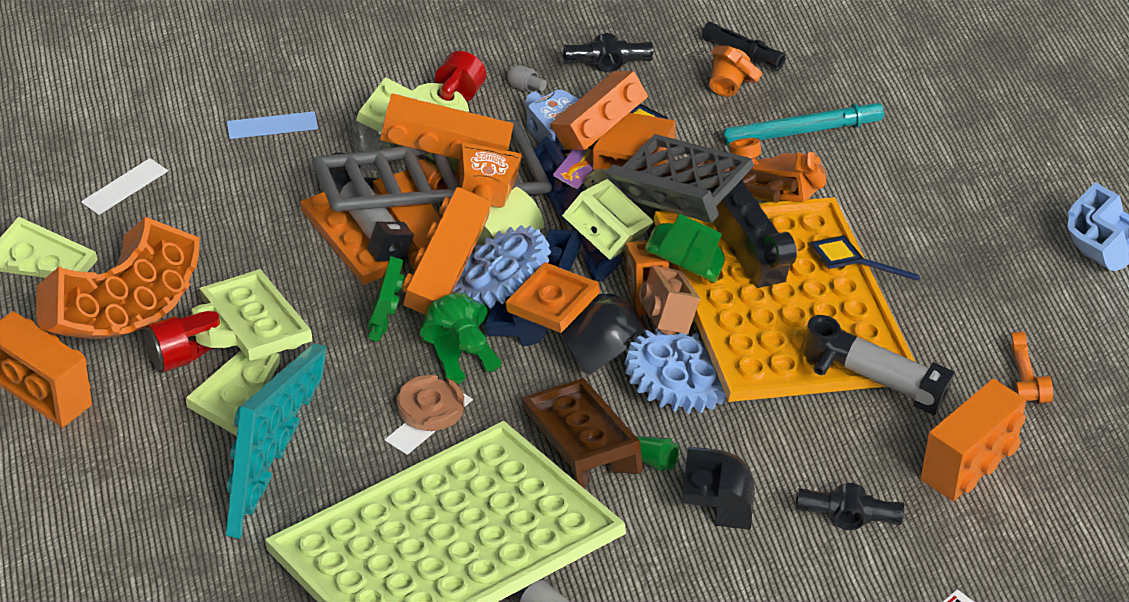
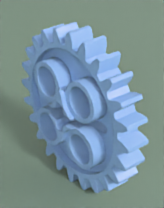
[453,225,551,309]
[624,328,726,414]

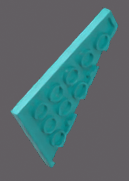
[226,343,326,539]

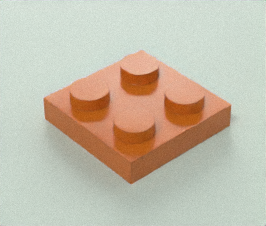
[505,262,600,333]

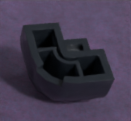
[561,293,645,375]
[682,447,755,530]

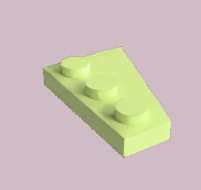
[0,217,98,278]
[186,351,280,436]

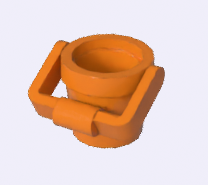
[709,45,763,97]

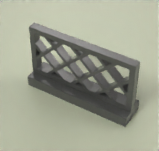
[605,134,754,223]

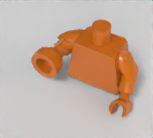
[729,138,826,202]

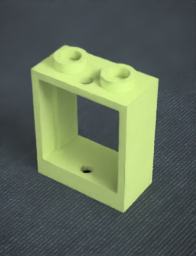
[562,179,654,259]

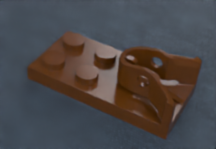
[521,378,643,489]

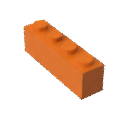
[380,93,514,159]
[373,170,441,272]
[401,187,493,314]

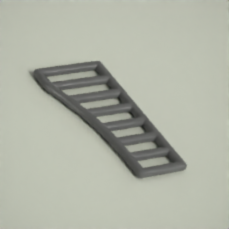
[312,120,552,212]

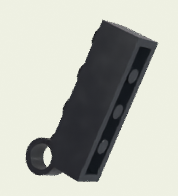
[706,171,797,288]

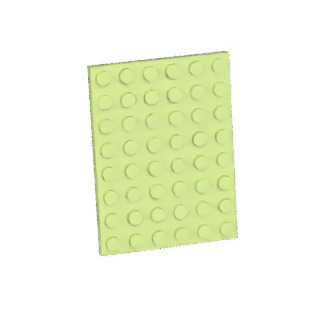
[265,421,626,602]

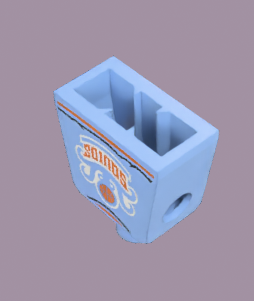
[525,90,579,151]

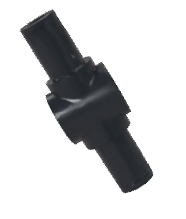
[563,33,654,72]
[795,483,904,530]

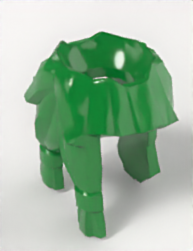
[420,293,502,385]

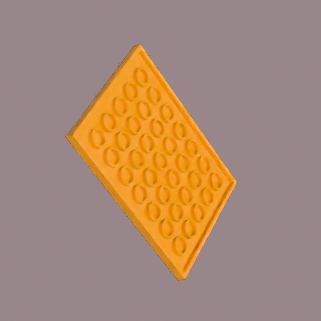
[653,197,916,402]

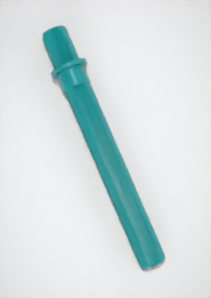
[723,103,884,146]

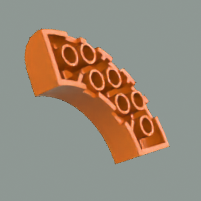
[36,217,200,339]

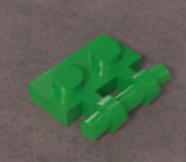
[368,256,405,342]

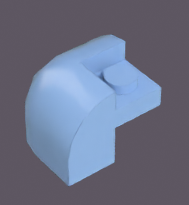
[1068,182,1129,271]

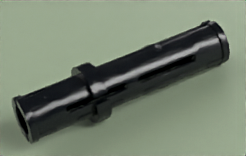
[702,21,786,71]

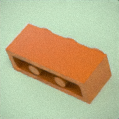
[550,71,648,150]

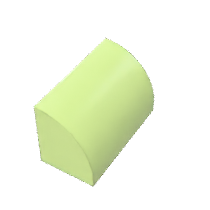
[477,187,544,246]

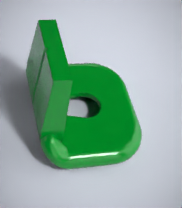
[645,214,725,283]

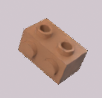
[639,265,700,335]

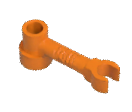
[1010,331,1053,404]

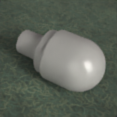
[507,65,547,92]

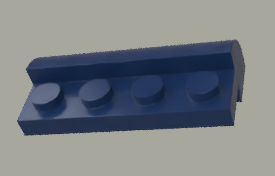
[485,230,581,346]

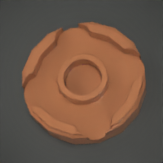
[396,375,465,431]

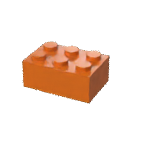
[0,311,92,428]
[921,378,1027,502]

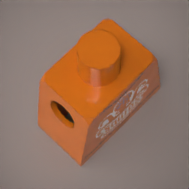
[457,142,522,208]
[626,240,669,315]

